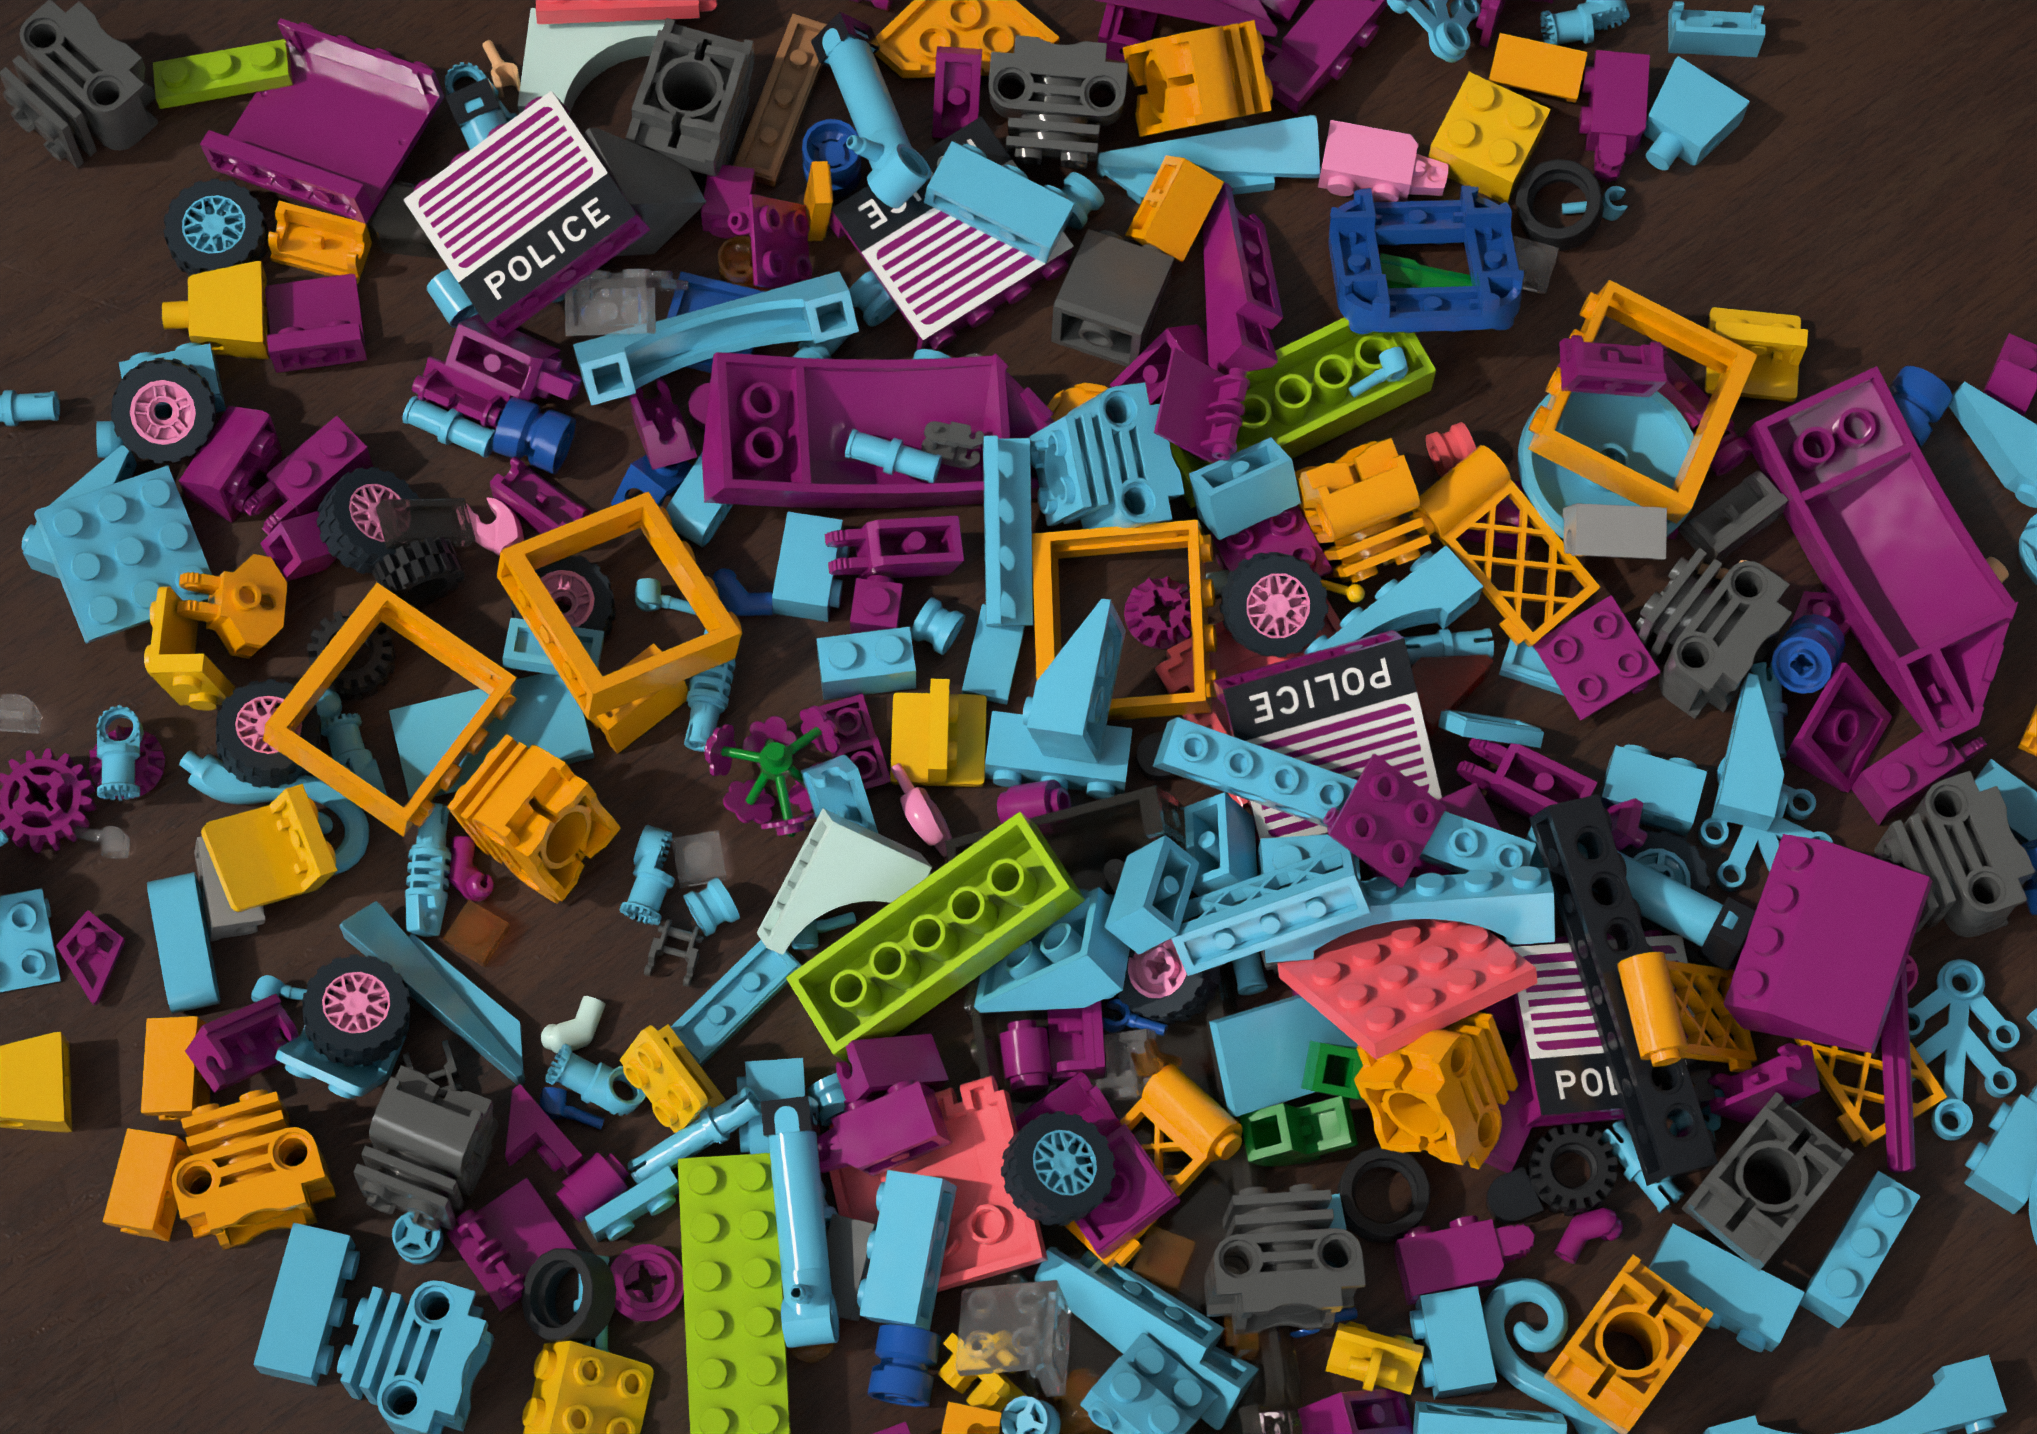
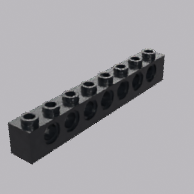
[1529,794,1718,1186]

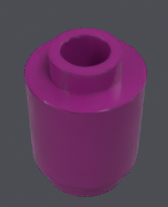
[997,779,1071,829]
[999,1020,1053,1093]
[555,1152,629,1223]

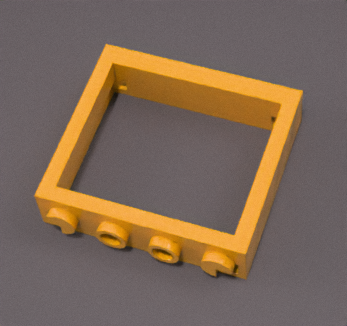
[1528,280,1757,524]
[497,491,742,720]
[1032,520,1219,721]
[263,583,517,837]

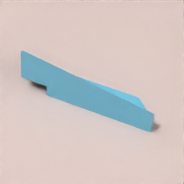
[1096,115,1320,205]
[339,901,525,1086]
[1035,1247,1259,1430]

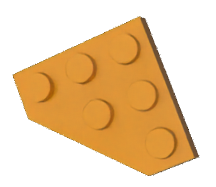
[875,0,1060,78]

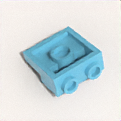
[1080,1332,1218,1434]

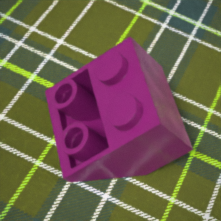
[179,406,282,523]

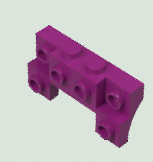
[1261,0,1388,114]

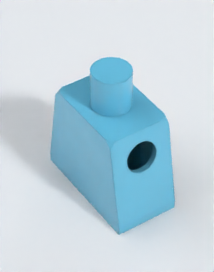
[1644,56,1750,170]

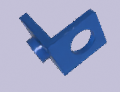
[611,454,693,506]

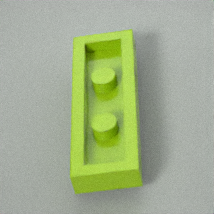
[153,39,293,109]

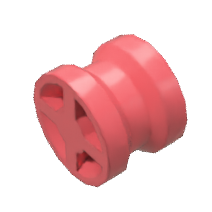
[1425,422,1476,477]

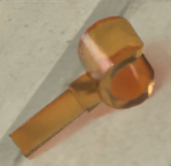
[1130,1038,1182,1077]

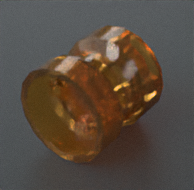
[717,236,759,290]

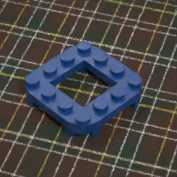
[1329,186,1524,334]

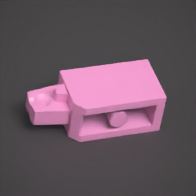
[1318,120,1449,202]

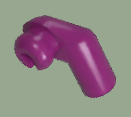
[447,836,494,901]
[1554,1207,1623,1264]

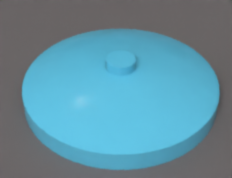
[1518,391,1697,539]

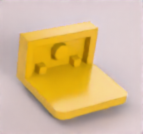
[144,587,235,711]
[201,784,338,912]
[619,1024,726,1133]
[522,1341,654,1434]

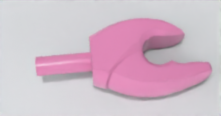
[459,497,524,556]
[891,763,955,858]

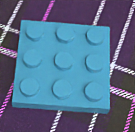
[34,465,212,644]

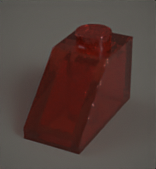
[1411,655,1494,740]

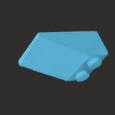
[1023,599,1126,764]
[974,887,1130,1013]

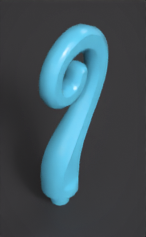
[179,750,369,876]
[1482,1278,1619,1434]

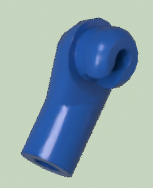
[712,568,773,616]

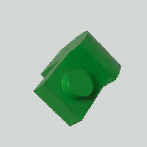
[1301,1040,1364,1100]
[1239,1096,1358,1167]

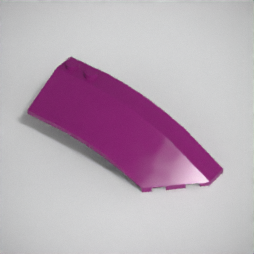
[702,352,1055,508]
[1744,366,2018,746]

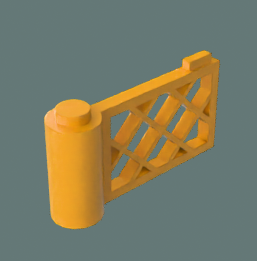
[1410,445,1600,647]
[1617,952,1757,1073]
[1794,1035,1947,1147]
[1064,1064,1243,1269]

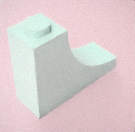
[518,8,665,114]
[757,808,932,955]

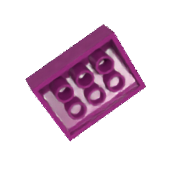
[1723,834,1933,1053]

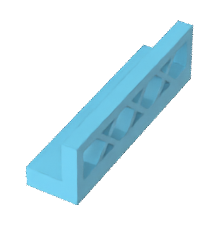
[983,436,1033,626]
[1171,846,1370,976]

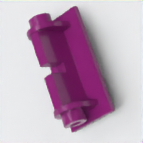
[412,356,511,430]

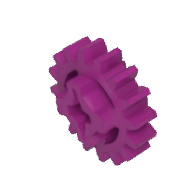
[0,748,96,853]

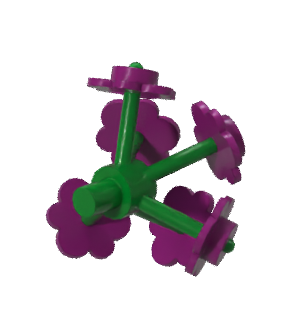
[704,705,841,837]

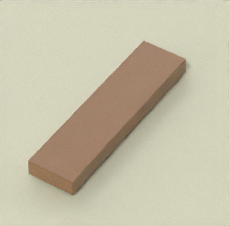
[733,14,827,188]

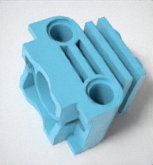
[1030,383,1185,529]
[337,1280,495,1434]

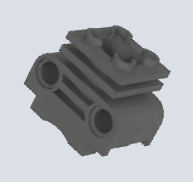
[0,0,158,169]
[626,18,755,177]
[989,35,1128,169]
[1633,548,1792,719]
[1873,771,2035,938]
[353,1066,499,1231]
[1682,1092,1854,1271]
[1204,1184,1366,1335]

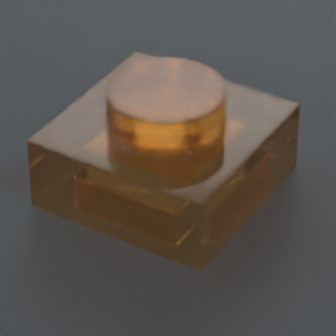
[443,900,510,967]
[1133,1225,1197,1290]
[1224,1317,1259,1361]

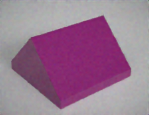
[1784,662,1892,793]

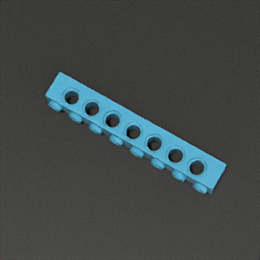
[1153,717,1536,874]

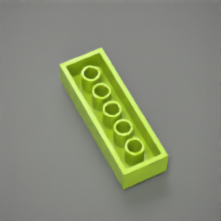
[1169,317,1436,509]
[786,812,1085,1065]
[678,1153,791,1434]

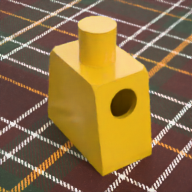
[162,261,269,359]
[0,1032,72,1133]

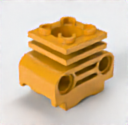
[1123,20,1273,137]
[1295,438,1431,583]
[447,734,621,904]
[1354,1011,1518,1169]
[172,1089,336,1250]
[1543,1254,1714,1434]

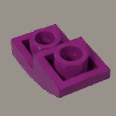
[819,693,891,790]

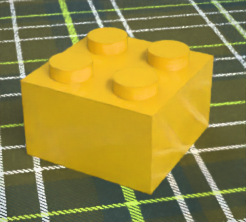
[1428,72,1551,203]

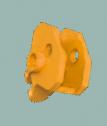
[176,554,287,659]

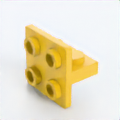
[1705,307,1808,402]
[890,679,987,787]

